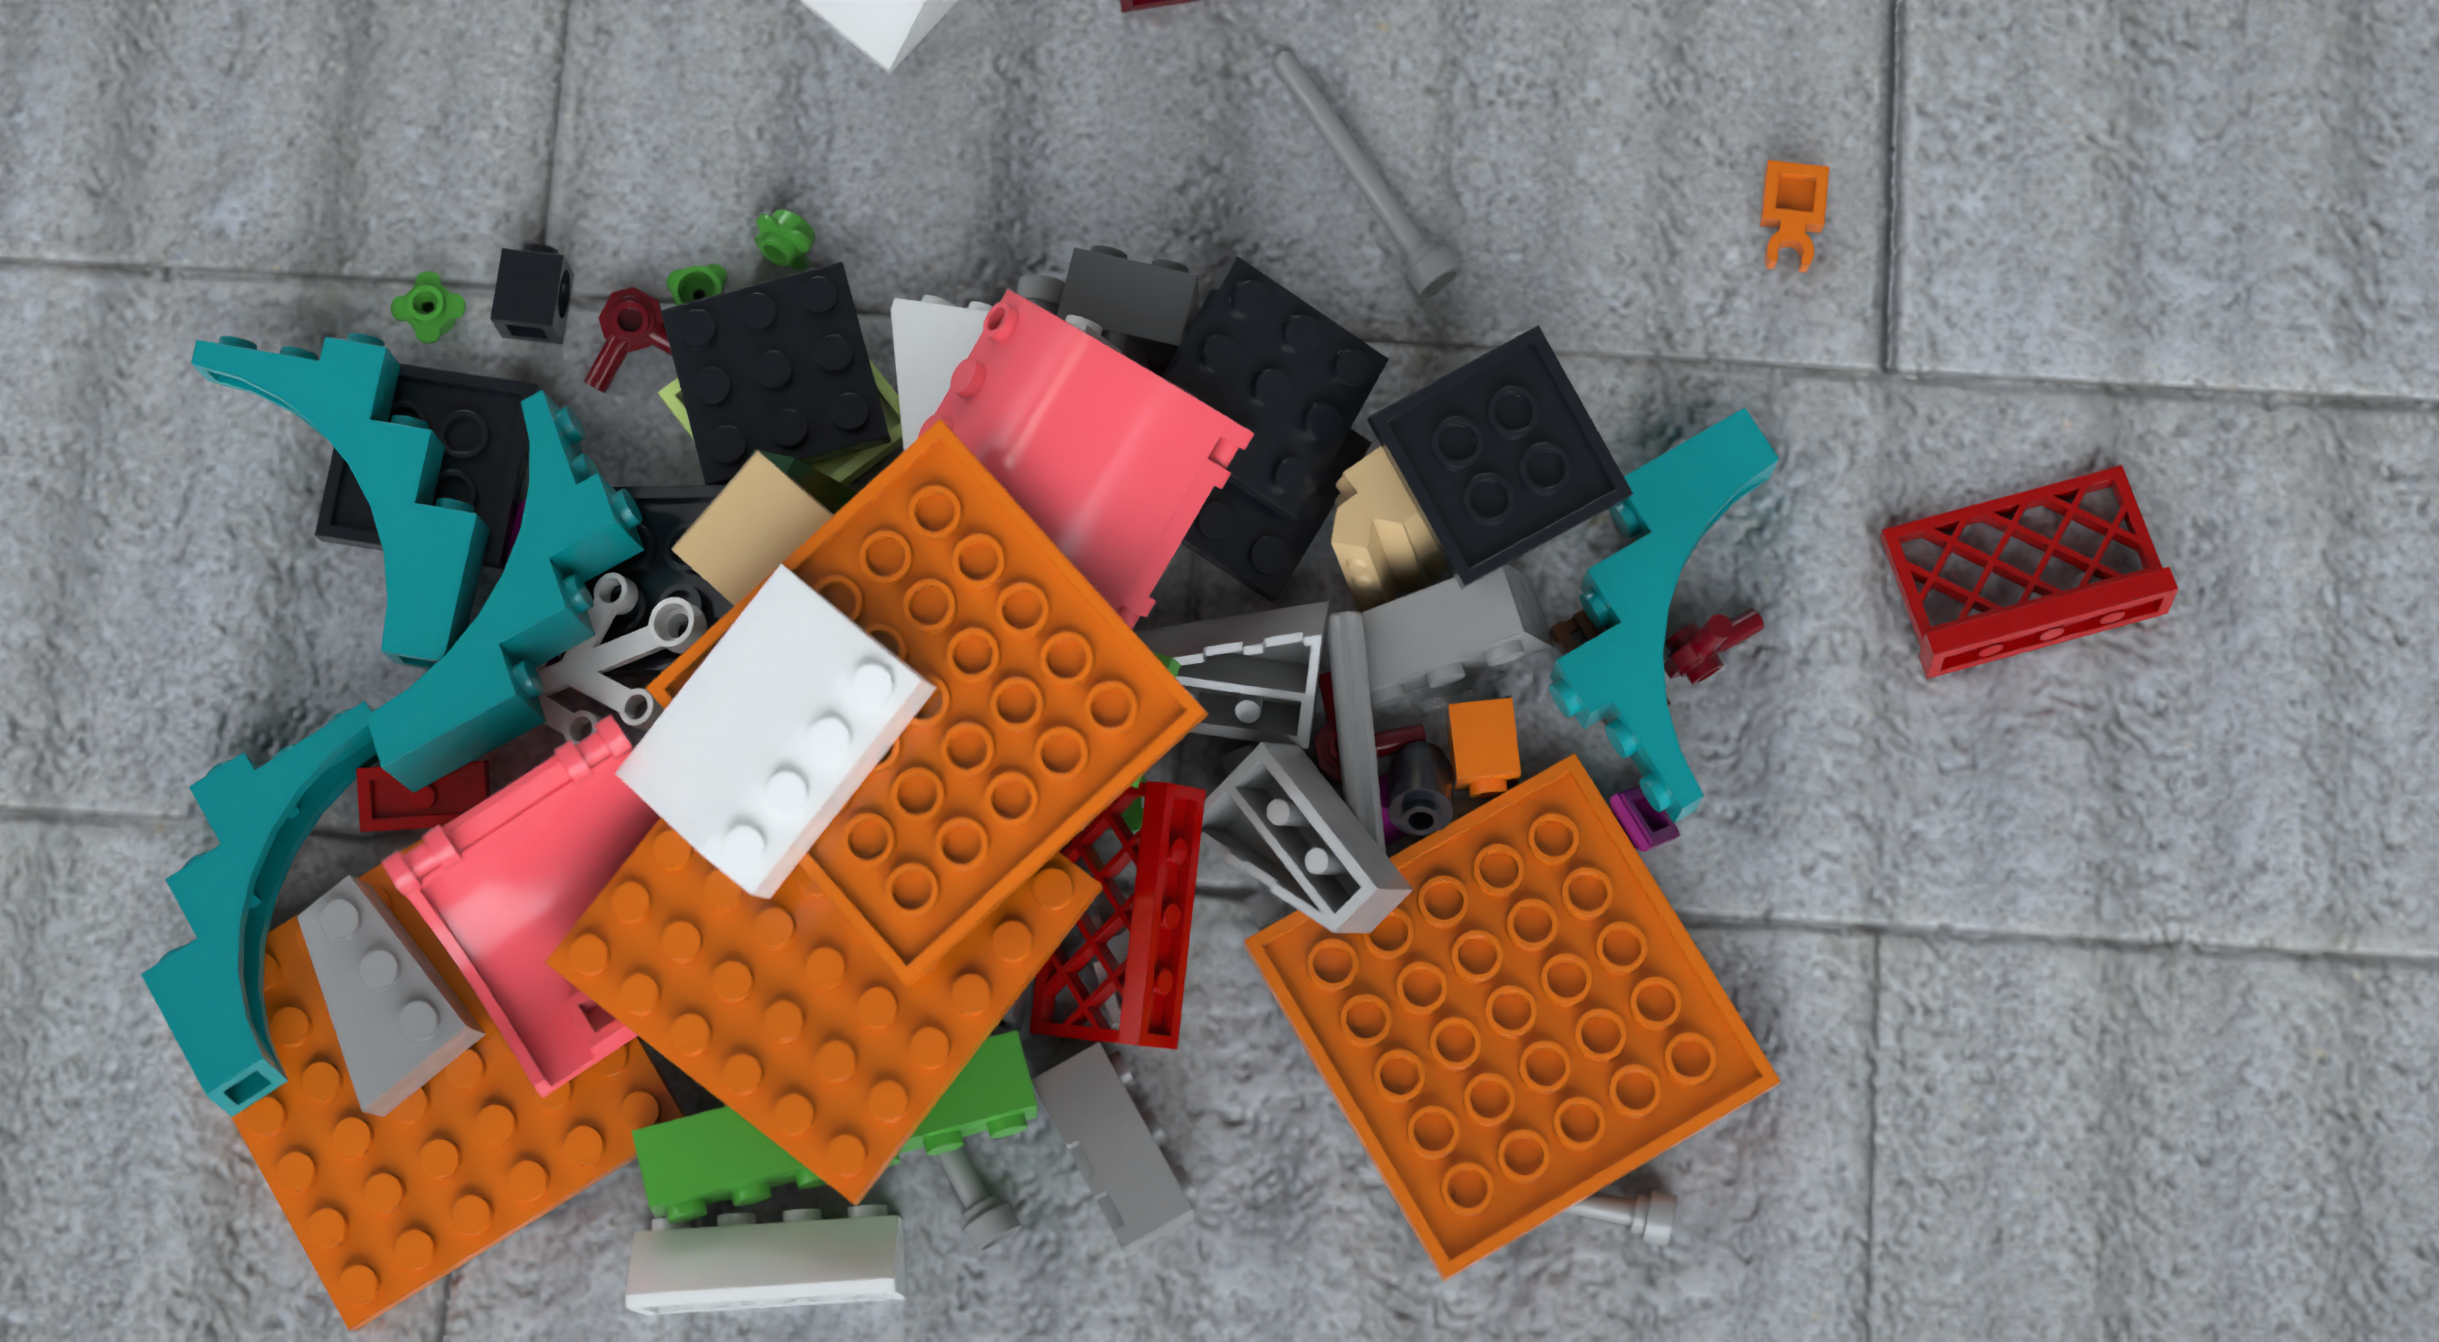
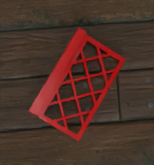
[1880,465,2178,679]
[1029,781,1206,1050]

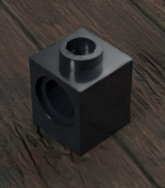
[490,243,574,345]

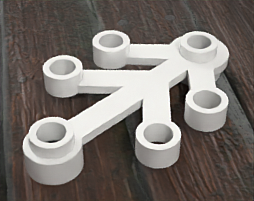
[535,572,707,745]

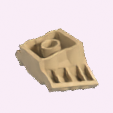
[1331,446,1450,613]

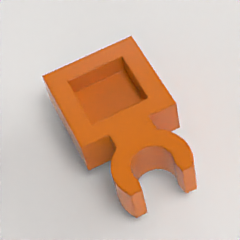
[1759,160,1830,273]

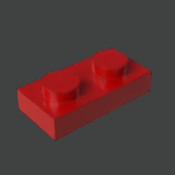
[356,760,491,832]

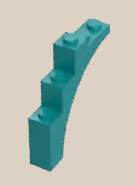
[191,333,490,670]
[366,390,644,793]
[1549,407,1779,824]
[141,700,379,1117]

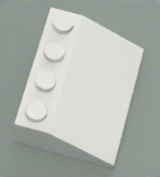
[615,564,937,899]

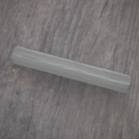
[1326,611,1386,854]

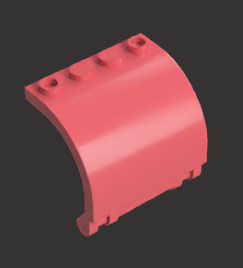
[918,289,1254,629]
[381,714,661,1098]

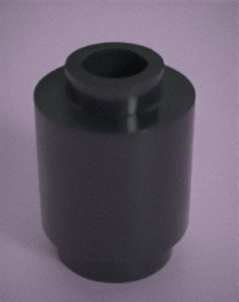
[1389,741,1453,836]

